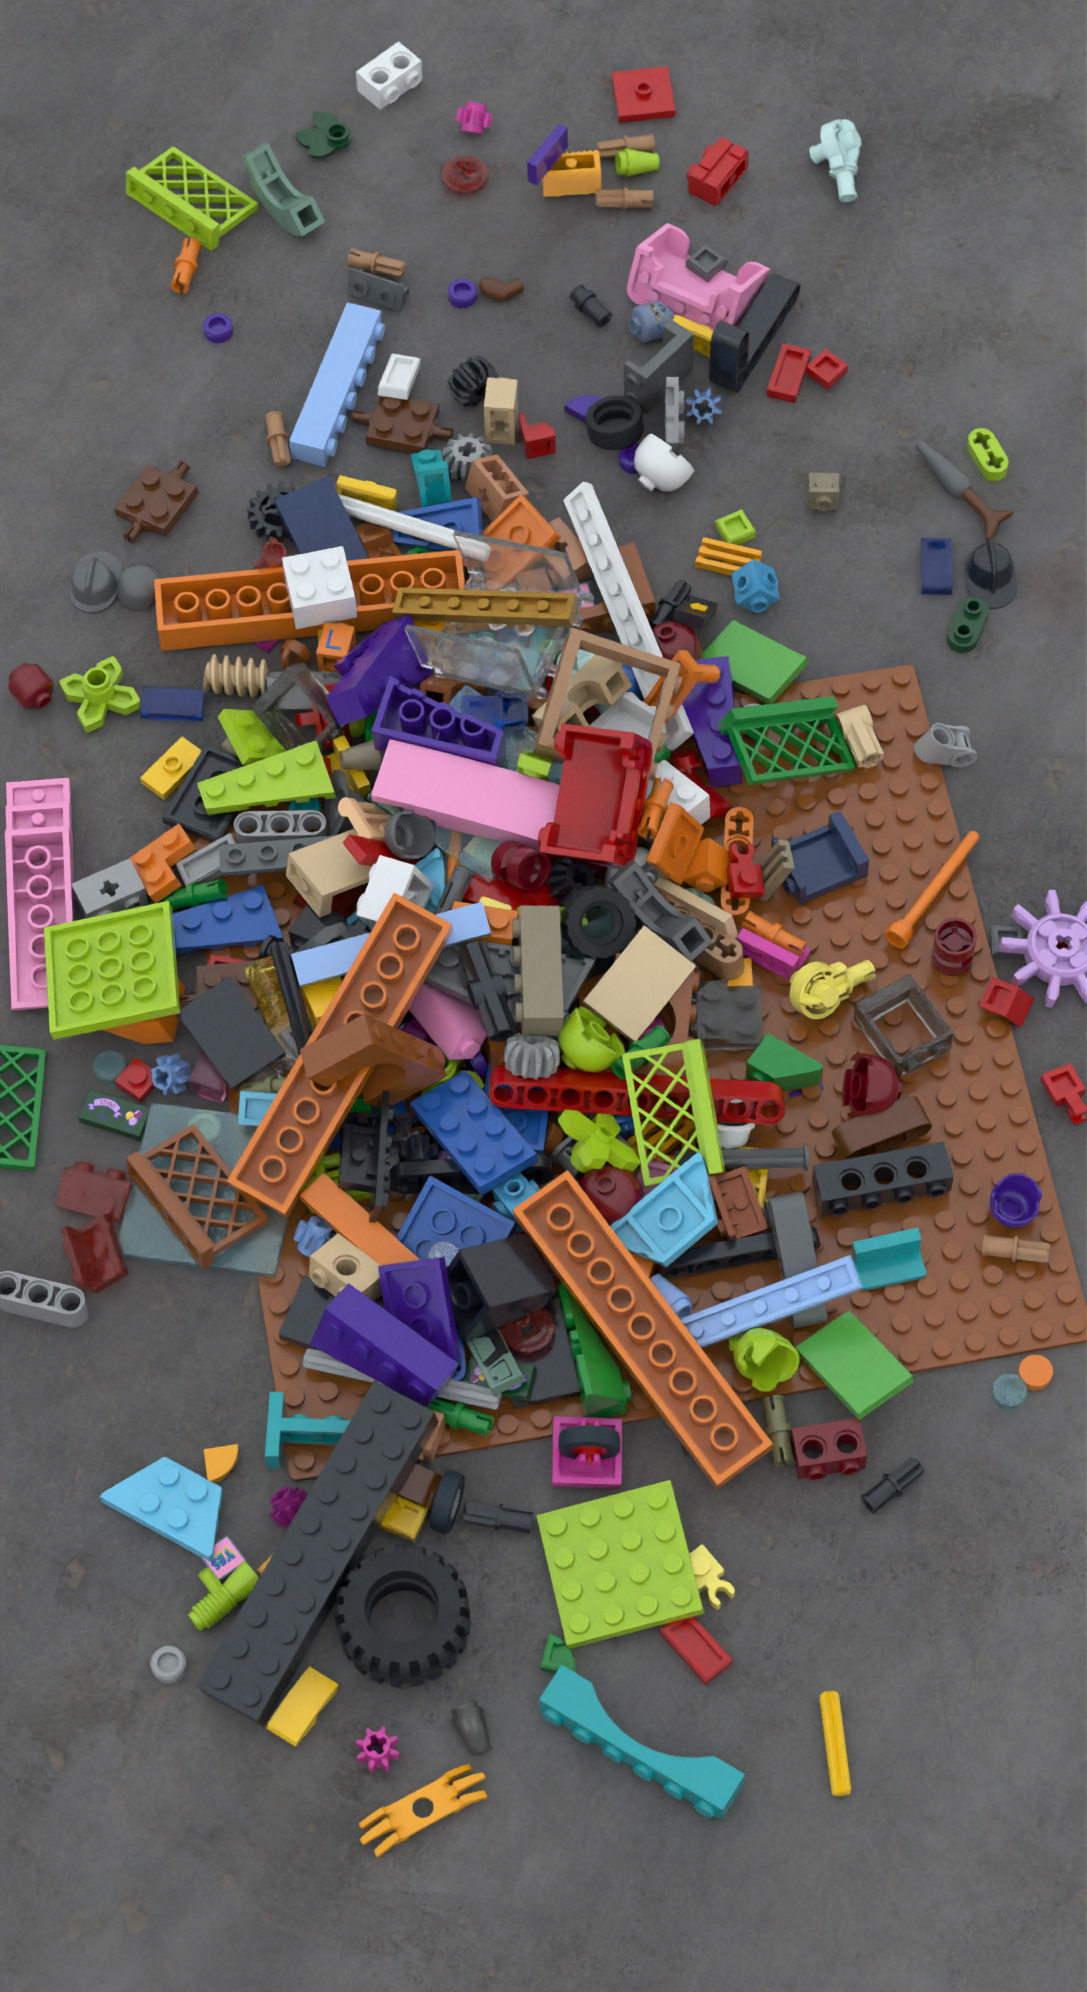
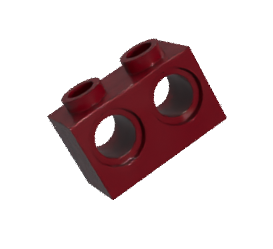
[790,1418,867,1481]

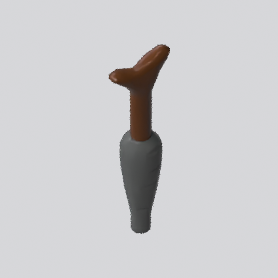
[916,440,1013,541]

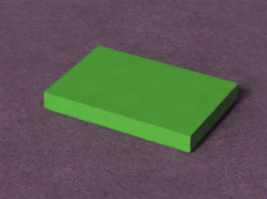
[703,620,808,704]
[795,1310,913,1420]

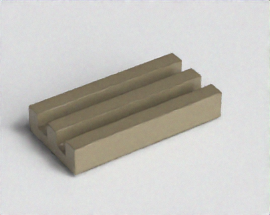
[756,840,794,901]

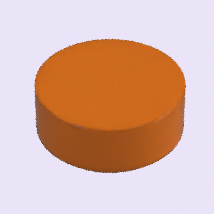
[1018,1355,1053,1391]

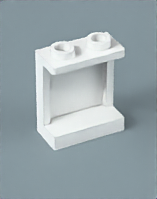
[590,692,667,739]

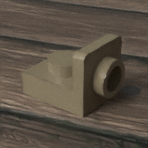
[808,472,840,511]

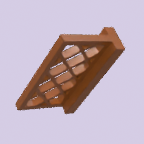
[126,1123,269,1270]

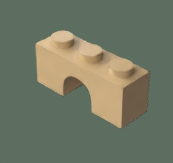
[532,654,632,739]

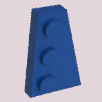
[392,497,483,558]

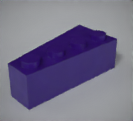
[326,615,436,726]
[682,656,743,787]
[372,677,506,768]
[310,1283,459,1408]

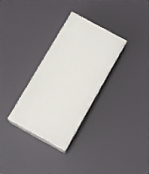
[378,354,420,400]

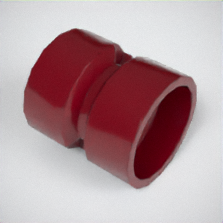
[491,841,551,892]
[931,918,977,976]

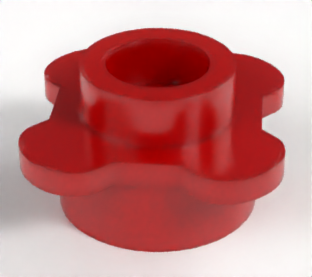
[671,750,704,775]

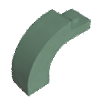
[241,142,325,236]

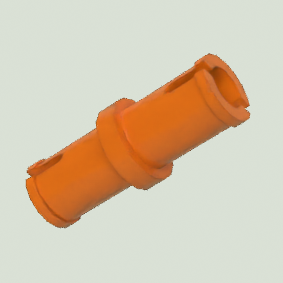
[170,237,201,294]
[637,777,674,840]
[741,911,807,957]

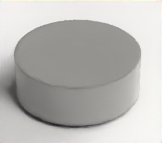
[151,1646,187,1684]

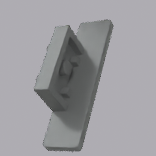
[219,835,336,876]

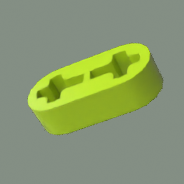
[967,428,1009,481]

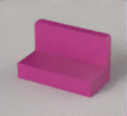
[736,924,810,981]

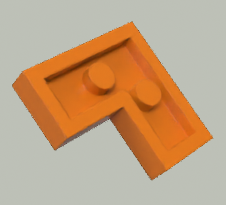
[130,824,196,904]

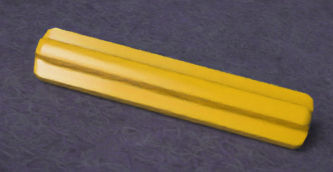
[820,1691,851,1797]

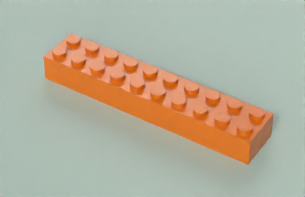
[154,550,465,651]
[227,893,453,1219]
[513,1170,773,1490]

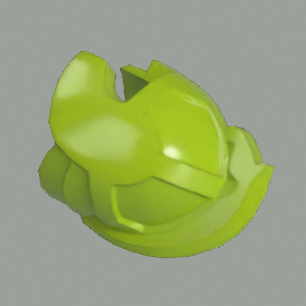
[728,1328,800,1392]

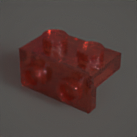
[56,1161,134,1221]
[61,1214,129,1293]

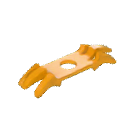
[359,1764,488,1858]

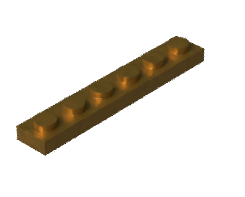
[392,587,578,627]

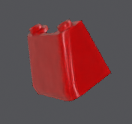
[538,723,653,868]

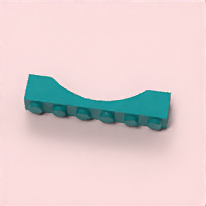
[539,1665,745,1820]

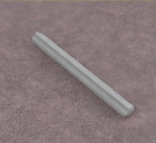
[303,1348,502,1410]

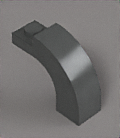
[607,860,713,961]

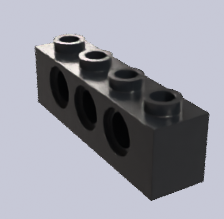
[812,1141,954,1216]

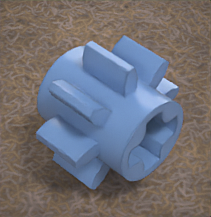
[686,387,722,425]
[151,1053,192,1095]
[293,1216,336,1257]

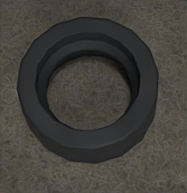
[585,395,644,450]

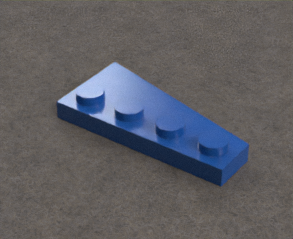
[173,885,284,954]

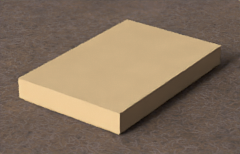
[583,925,696,1042]

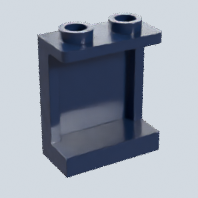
[771,810,870,905]

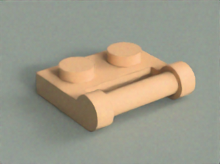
[338,797,399,841]

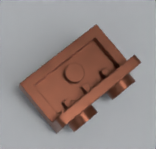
[708,1166,768,1241]

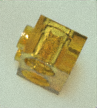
[244,956,309,1030]

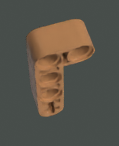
[628,889,744,980]

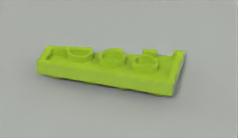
[197,741,337,815]

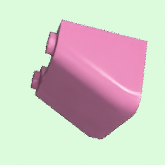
[627,223,770,331]

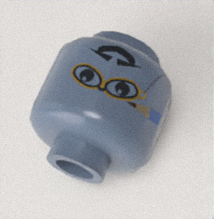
[628,301,674,343]

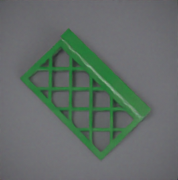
[717,696,856,786]
[0,1045,46,1171]

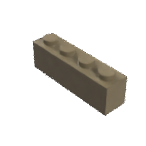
[512,906,564,1036]

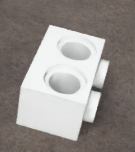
[356,42,422,110]

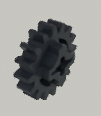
[247,482,295,545]

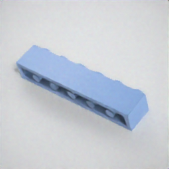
[289,303,385,467]

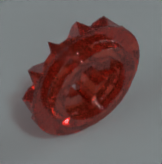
[442,155,488,195]
[500,1307,555,1355]

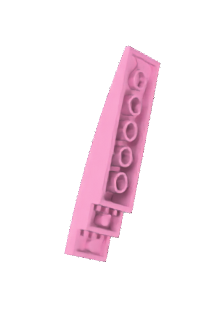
[371,739,621,870]
[5,778,75,1011]

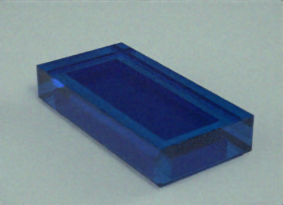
[920,538,953,595]
[140,686,206,721]

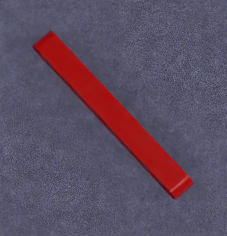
[489,1065,785,1125]

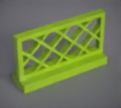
[126,146,258,251]
[622,1039,726,1186]

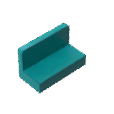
[851,1228,926,1291]

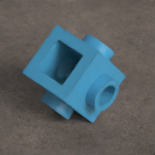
[731,559,780,614]
[492,1172,540,1234]

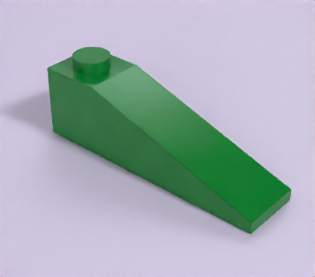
[558,1283,632,1418]

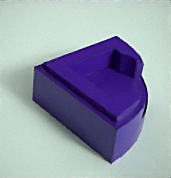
[564,395,602,424]

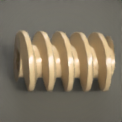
[203,654,270,699]

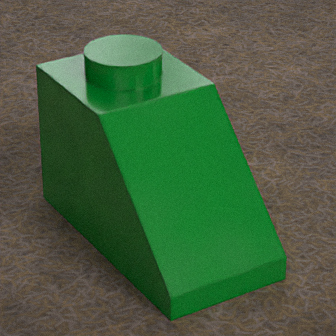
[745,1033,824,1091]

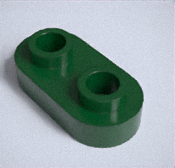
[947,596,988,653]

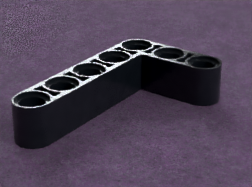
[709,273,801,393]

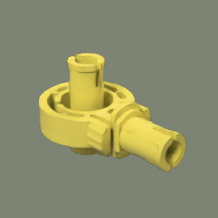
[790,960,876,1019]

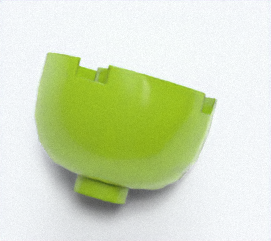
[558,1007,624,1073]

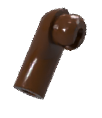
[479,277,524,302]

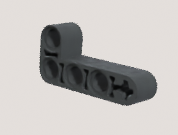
[763,1192,827,1329]

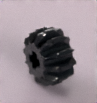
[447,355,498,407]
[545,857,601,907]

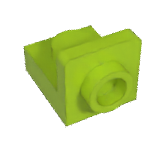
[517,749,554,781]

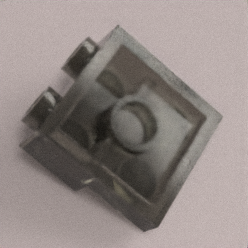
[690,980,763,1051]

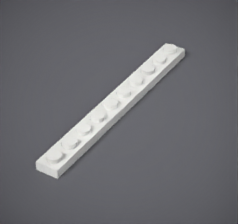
[564,482,694,751]

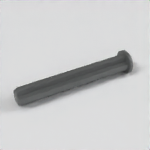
[674,1144,809,1171]

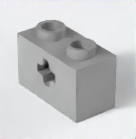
[71,858,149,919]

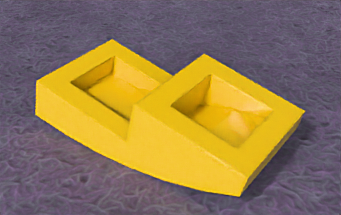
[266,1666,339,1747]

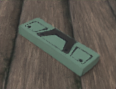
[465,1328,525,1396]

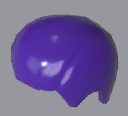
[989,1173,1042,1228]

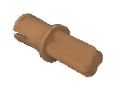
[597,134,655,159]
[595,187,653,210]
[347,248,406,278]
[265,411,291,468]
[982,1234,1051,1263]

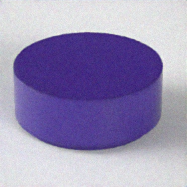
[448,279,477,308]
[203,313,233,343]
[619,443,640,474]
[465,1050,488,1078]

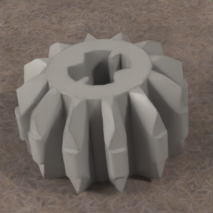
[442,432,492,484]
[504,1033,560,1079]

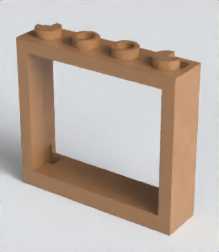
[532,628,682,780]

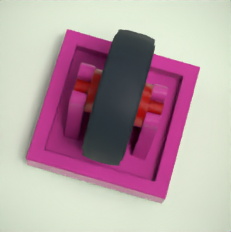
[552,1416,622,1489]

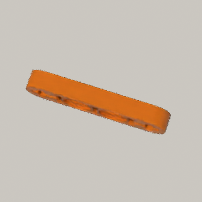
[720,807,754,923]

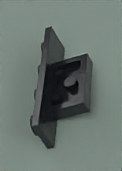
[338,1090,394,1223]

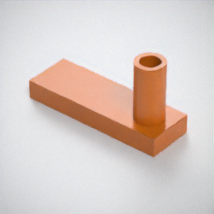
[643,650,720,727]

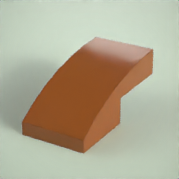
[354,522,402,559]

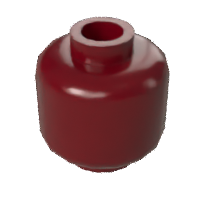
[8,663,54,709]

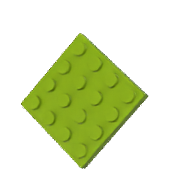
[44,901,180,1040]
[536,1480,705,1649]

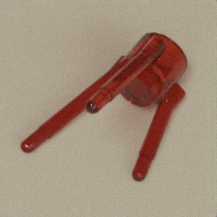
[253,537,287,570]

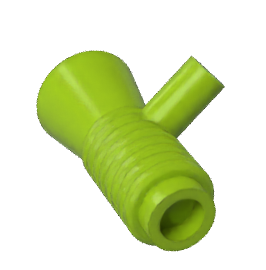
[187,1560,259,1632]

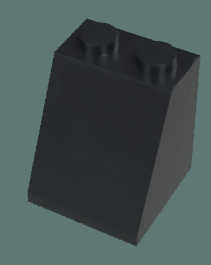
[447,1233,557,1342]

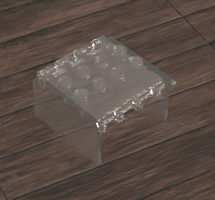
[404,530,595,699]

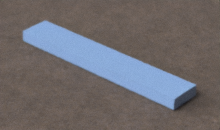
[291,902,491,988]
[680,1255,863,1349]

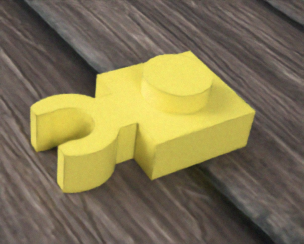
[689,1544,735,1610]

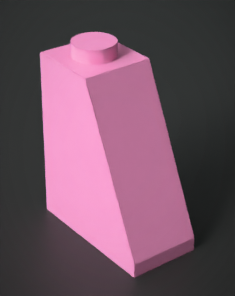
[409,983,487,1060]

